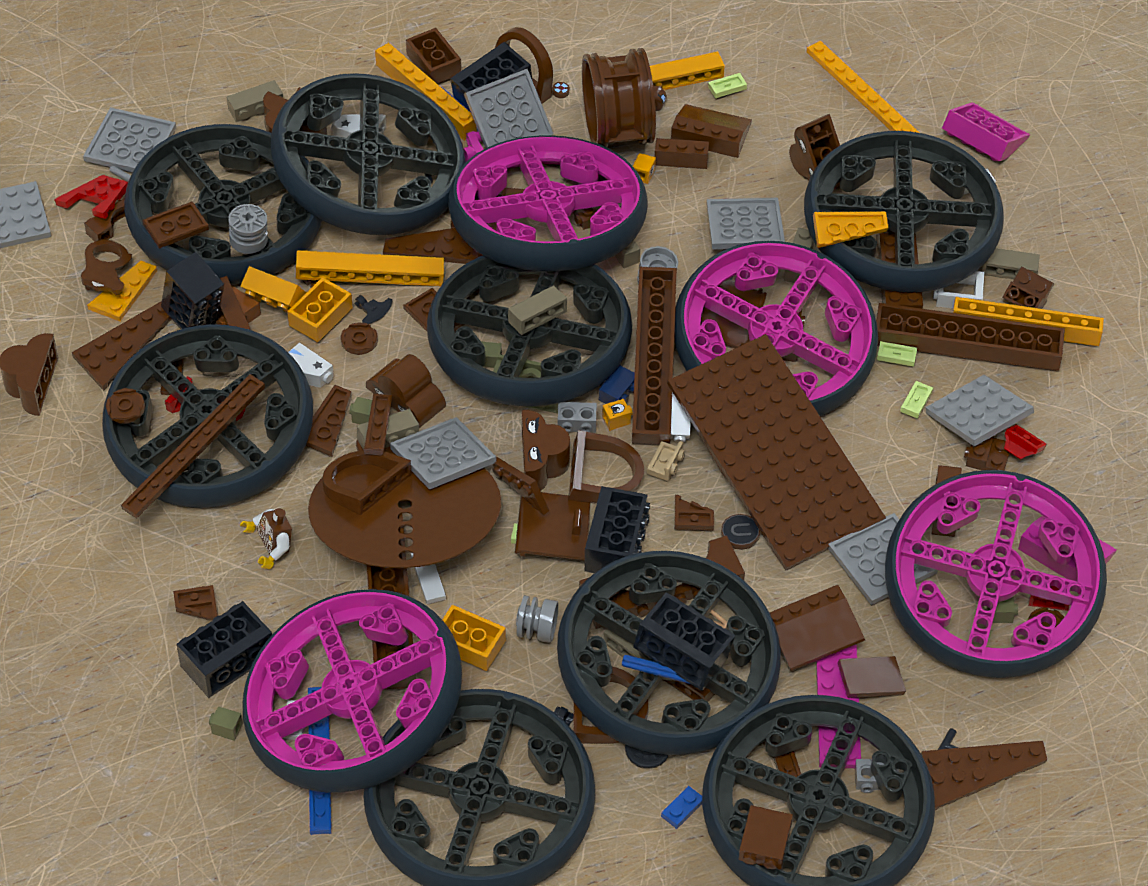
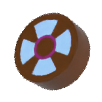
[552,82,570,98]

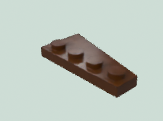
[305,385,352,456]
[492,457,549,515]

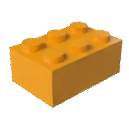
[240,266,307,313]
[287,277,353,342]
[442,605,506,671]

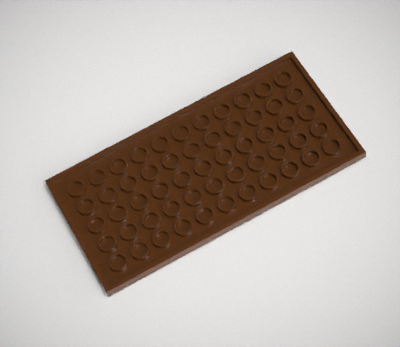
[667,334,886,571]

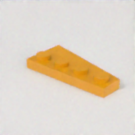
[813,212,888,248]
[87,261,157,321]

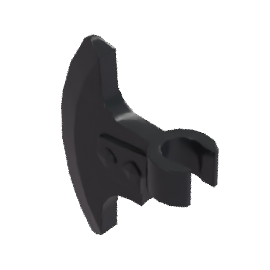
[354,295,392,324]

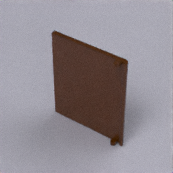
[700,279,767,348]
[515,492,590,561]

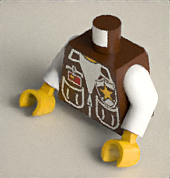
[240,508,292,570]

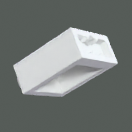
[933,271,984,308]

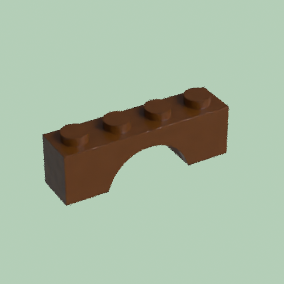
[84,198,153,242]

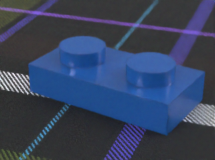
[661,786,702,829]

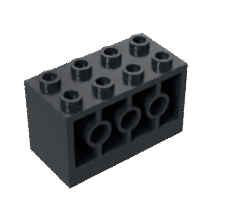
[450,42,533,112]
[161,252,225,329]
[584,486,650,573]
[633,592,735,691]
[176,601,272,698]

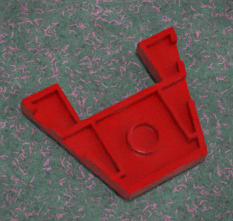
[54,175,128,219]

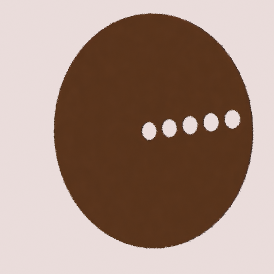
[308,447,501,568]

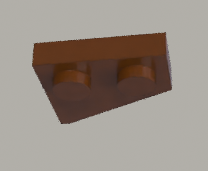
[674,494,714,531]
[173,585,218,620]

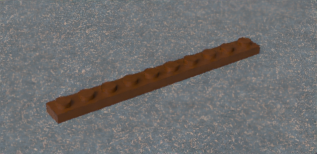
[121,374,265,519]

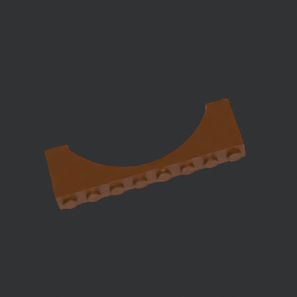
[579,536,745,629]

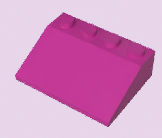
[942,102,1030,162]
[1018,516,1117,581]

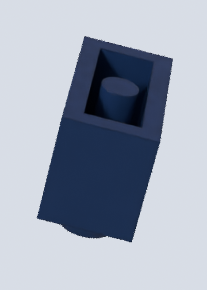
[599,365,635,404]

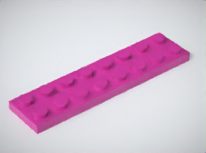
[816,644,861,769]

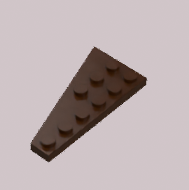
[383,222,497,264]
[72,301,172,391]
[921,741,1047,810]

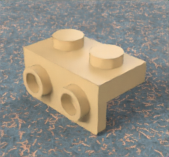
[647,441,685,481]

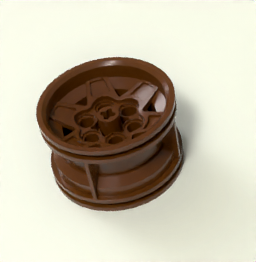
[582,48,656,148]

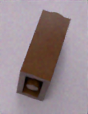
[739,805,793,869]

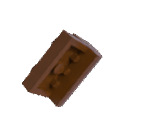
[1002,266,1054,309]

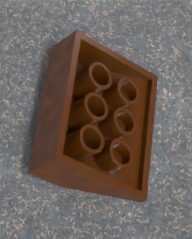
[671,104,752,158]
[769,585,865,671]

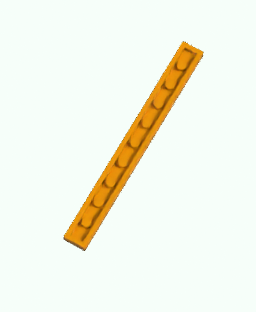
[807,41,920,133]

